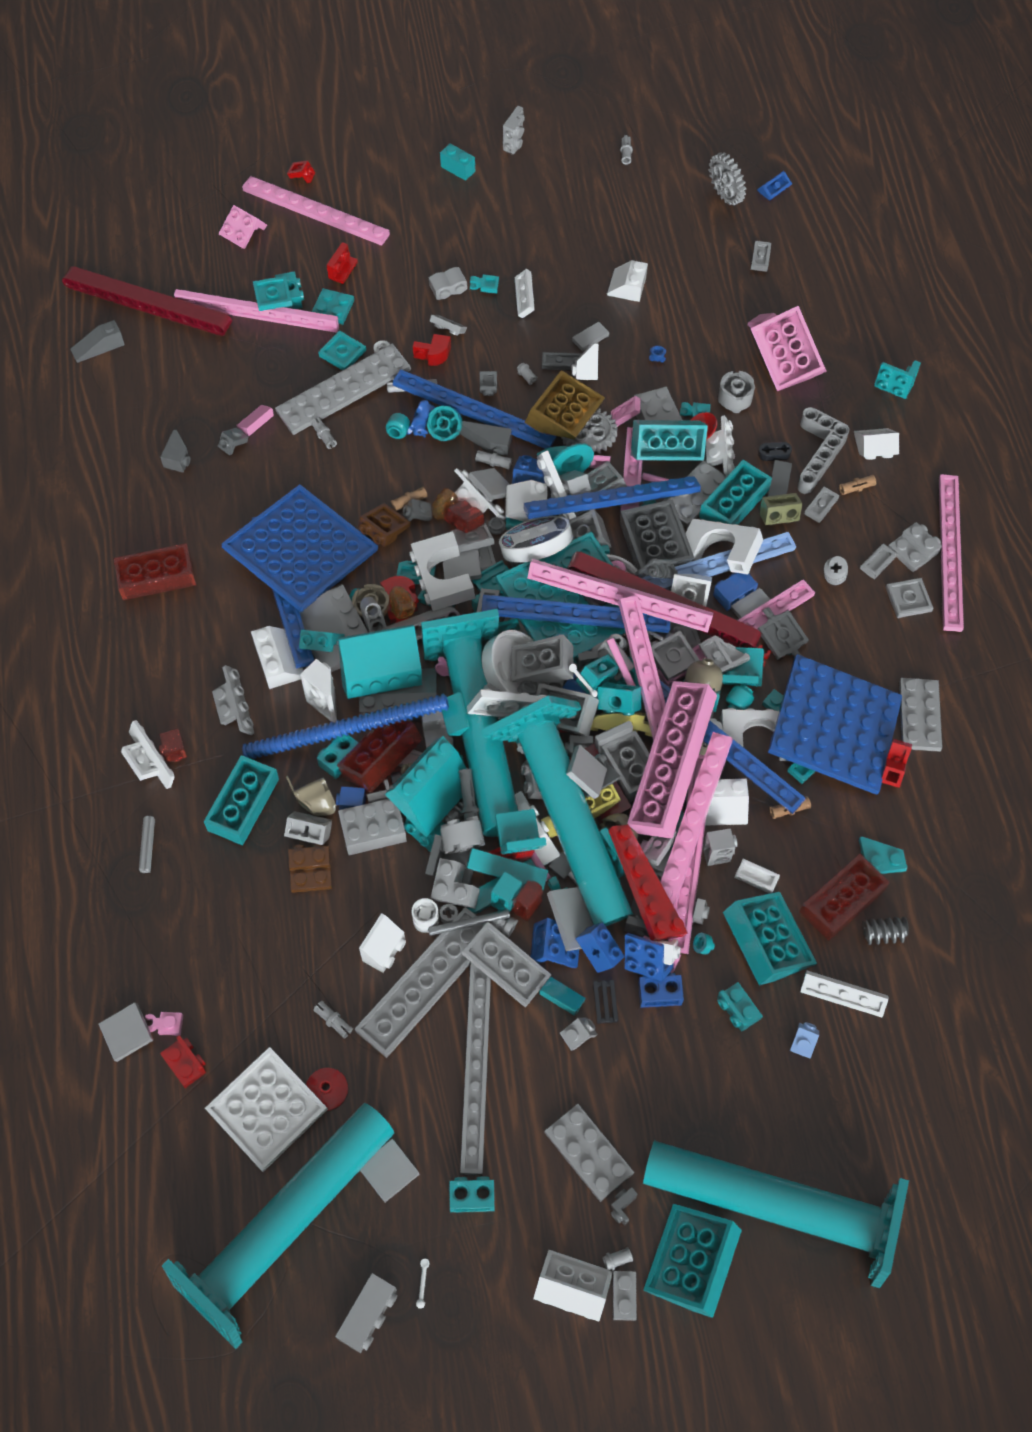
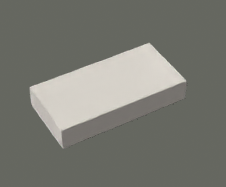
[734,859,780,894]

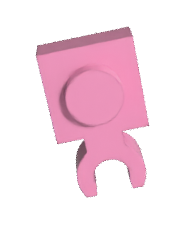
[145,1012,183,1036]

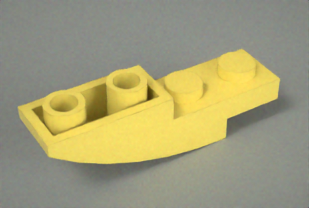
[591,712,652,737]
[541,784,621,839]

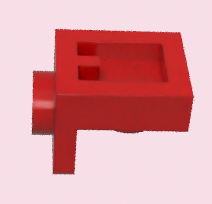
[287,160,315,184]

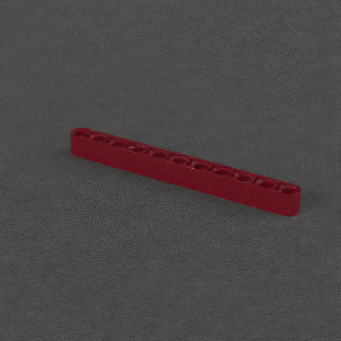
[62,266,232,336]
[567,552,761,648]

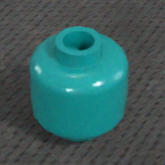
[385,413,410,439]
[726,684,754,710]

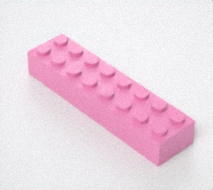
[627,681,717,839]

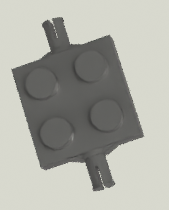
[757,607,809,660]

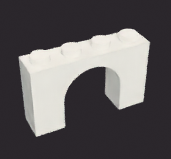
[686,519,763,574]
[409,531,475,611]
[720,708,788,761]

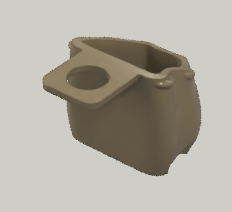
[286,776,336,816]

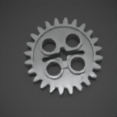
[708,152,746,206]
[561,409,617,454]

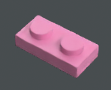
[611,396,640,427]

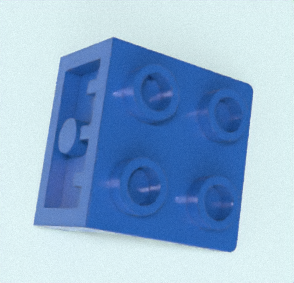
[512,455,548,488]
[530,918,579,968]
[625,933,673,981]

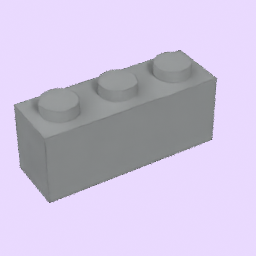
[335,1273,398,1353]

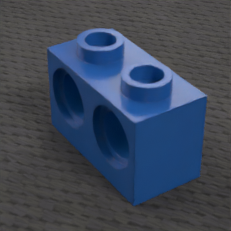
[638,973,684,1008]

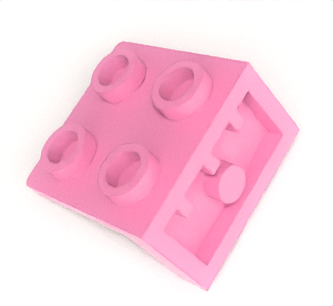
[219,205,267,249]

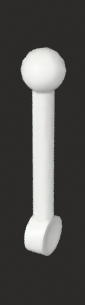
[569,664,598,697]
[416,1259,429,1308]

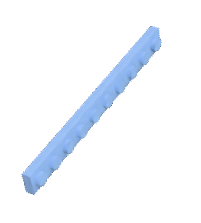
[642,532,796,590]

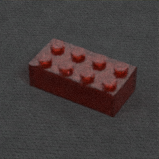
[113,543,196,600]
[337,720,423,793]
[800,854,890,941]

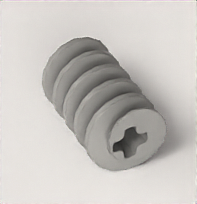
[824,556,848,585]

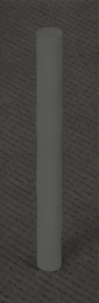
[428,909,510,936]

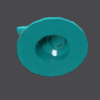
[537,443,594,476]

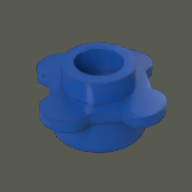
[649,346,666,362]

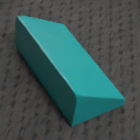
[442,692,470,736]
[540,977,586,1016]

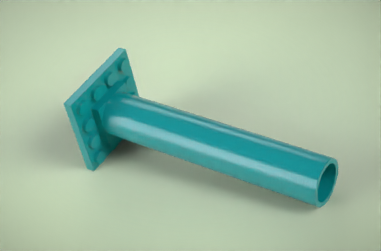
[421,609,518,837]
[481,695,633,926]
[162,1103,394,1349]
[643,1141,909,1288]

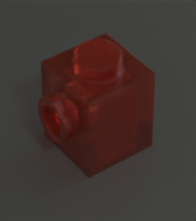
[159,729,187,762]

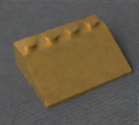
[525,370,605,440]

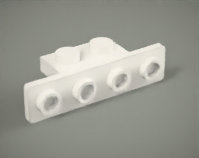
[706,415,735,476]
[453,468,506,520]
[121,720,174,789]
[515,791,560,866]

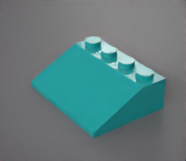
[338,625,422,699]
[385,736,467,837]
[723,892,817,985]
[643,1204,742,1318]

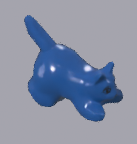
[407,400,435,438]

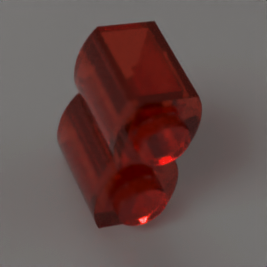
[444,499,484,533]
[512,880,543,921]

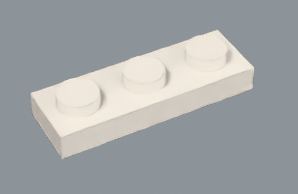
[515,269,535,318]

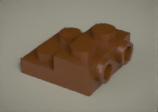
[358,503,411,547]
[288,844,332,893]

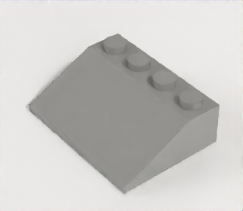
[299,585,368,672]

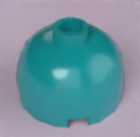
[427,406,463,441]

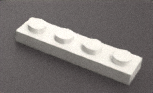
[537,451,576,521]
[801,971,888,1017]

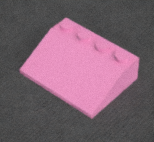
[751,306,827,391]

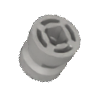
[491,910,518,938]

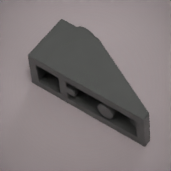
[70,320,125,363]
[460,421,512,456]

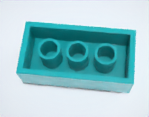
[630,420,708,460]
[699,460,772,525]
[204,755,279,845]

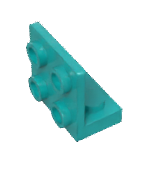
[874,360,921,399]
[722,647,764,686]
[495,809,547,855]

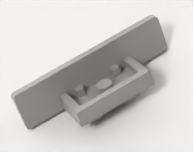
[212,665,254,735]

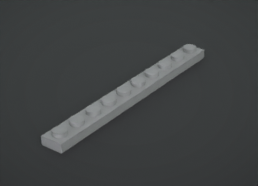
[460,962,491,1175]

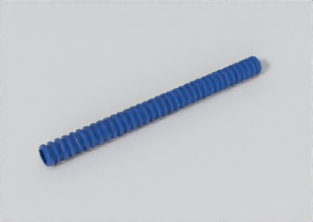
[242,693,449,759]

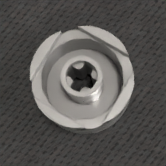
[718,371,755,413]
[440,816,485,854]

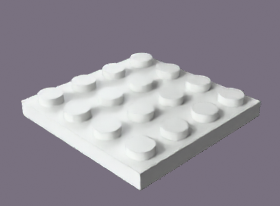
[205,1047,328,1172]

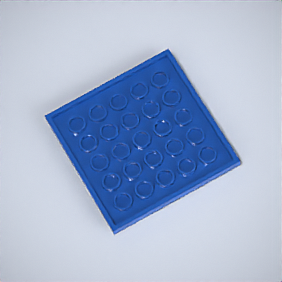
[222,484,378,612]
[768,654,902,795]

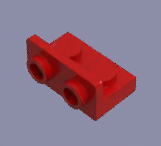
[327,242,358,284]
[160,1035,206,1088]

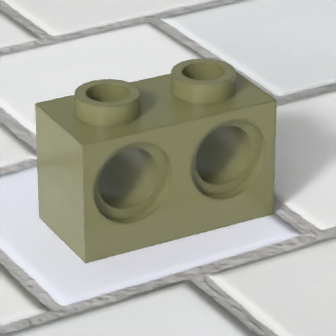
[760,493,802,525]

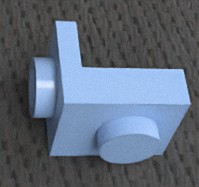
[790,1022,819,1059]

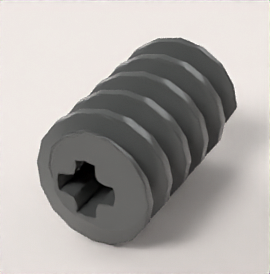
[862,917,909,945]

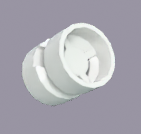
[412,898,439,933]

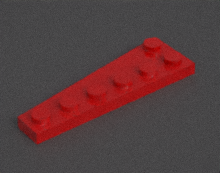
[608,824,688,941]

